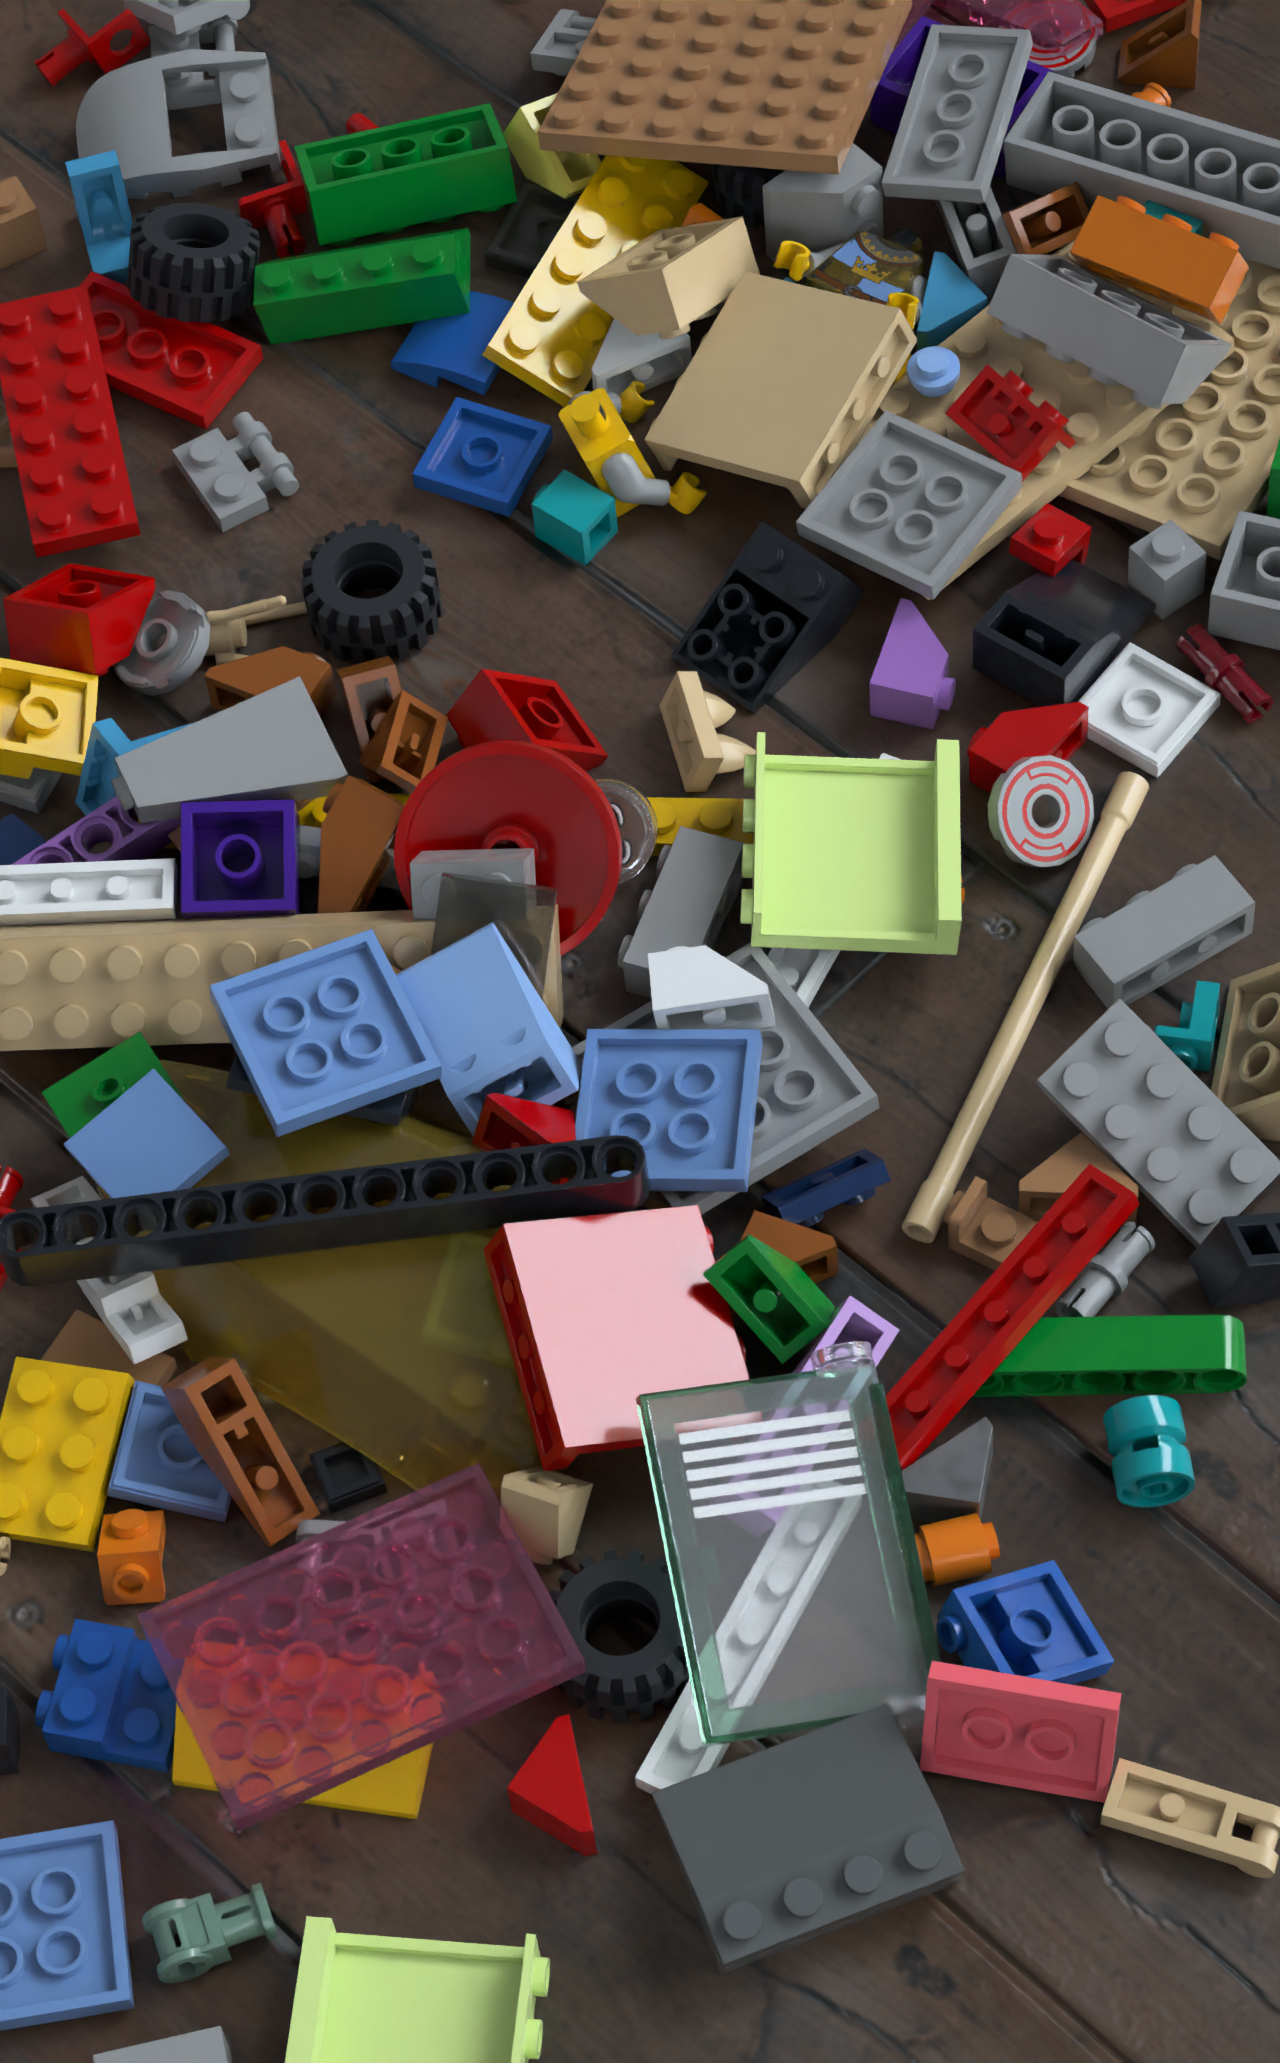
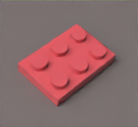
[920,1661,1122,1803]

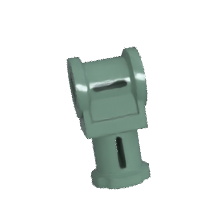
[142,1882,278,1983]

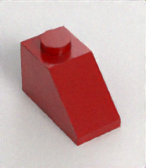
[967,702,1089,794]

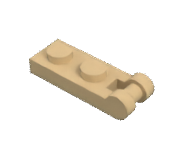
[1101,1758,1280,1878]

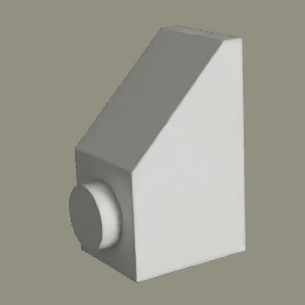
[591,318,692,395]
[648,945,776,1029]

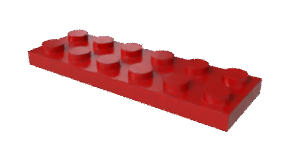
[0,285,141,558]

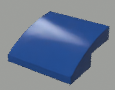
[391,291,514,395]

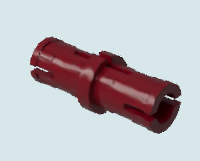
[1176,623,1274,724]

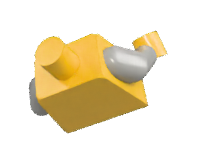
[558,380,707,518]

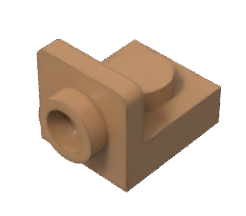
[944,1176,1038,1271]

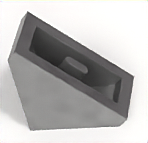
[886,1417,993,1523]

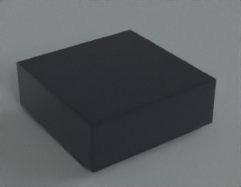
[309,1433,388,1513]

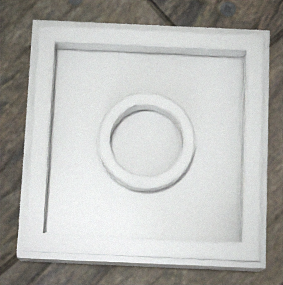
[1078,642,1221,778]

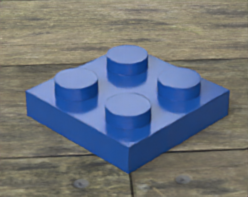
[412,397,553,517]

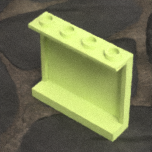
[740,732,962,955]
[285,1916,550,2063]

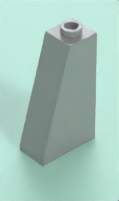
[111,676,348,823]

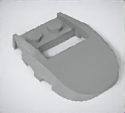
[76,49,282,199]

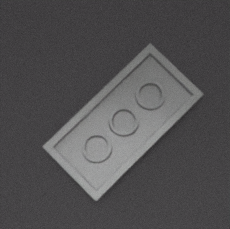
[881,24,1033,203]
[1034,998,1280,1248]

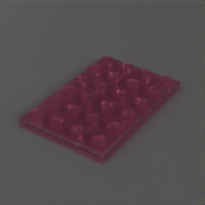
[138,1463,586,1831]

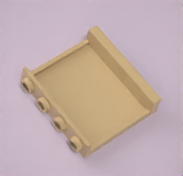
[644,271,917,508]

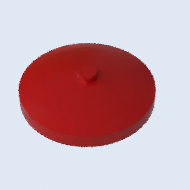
[394,740,622,956]

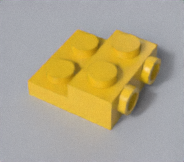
[0,658,98,779]

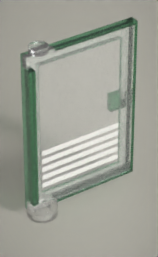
[636,1341,941,1747]

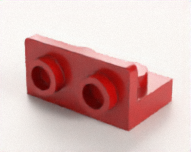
[945,364,1077,482]

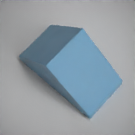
[917,252,988,351]

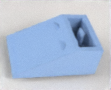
[396,922,583,1137]

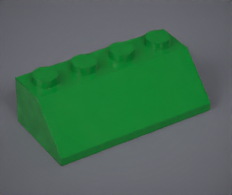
[294,103,518,246]
[253,228,471,345]

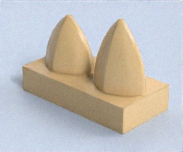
[659,671,756,792]

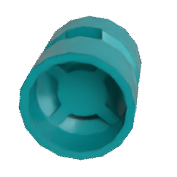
[1103,1395,1195,1508]

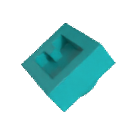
[1153,980,1220,1072]

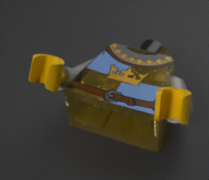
[773,228,928,330]

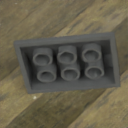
[651,1703,965,1974]

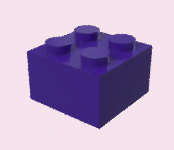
[181,799,301,919]

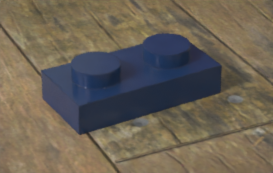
[761,1148,891,1227]

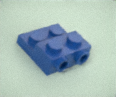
[936,1560,1114,1685]
[35,1619,189,1772]

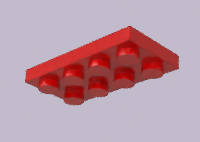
[79,271,264,430]

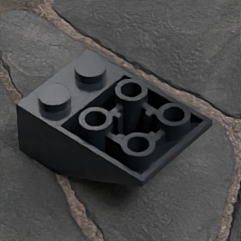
[671,521,865,713]
[973,559,1156,707]

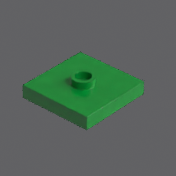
[42,1032,188,1138]

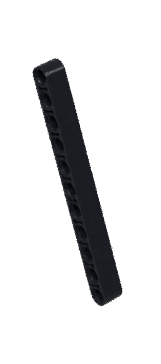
[0,1135,650,1286]

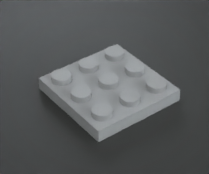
[796,410,1023,600]

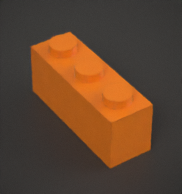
[1070,195,1249,324]

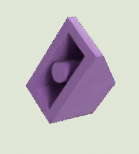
[869,598,956,730]

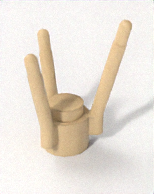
[205,595,307,666]

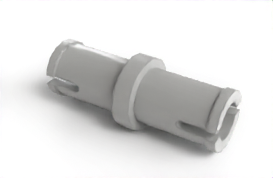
[1055,1222,1155,1317]

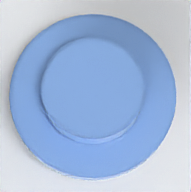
[907,346,960,397]

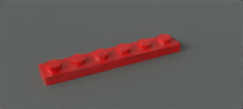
[855,1163,1139,1470]

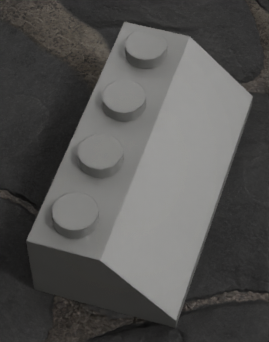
[986,254,1232,409]

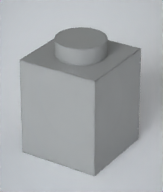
[1127,519,1207,620]

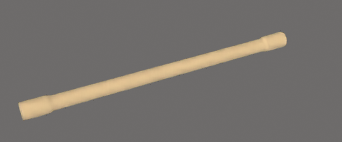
[902,772,1149,1243]

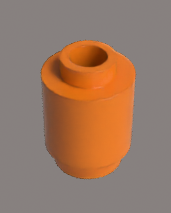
[906,1513,1000,1587]

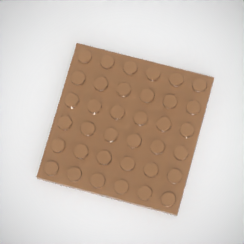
[538,0,912,174]

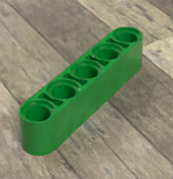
[972,1315,1247,1397]

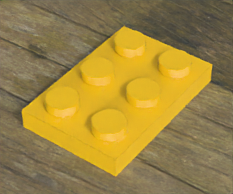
[0,1357,135,1552]

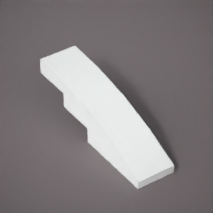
[30,1176,188,1365]

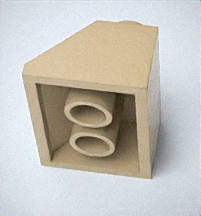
[577,217,760,339]
[1211,962,1280,1142]

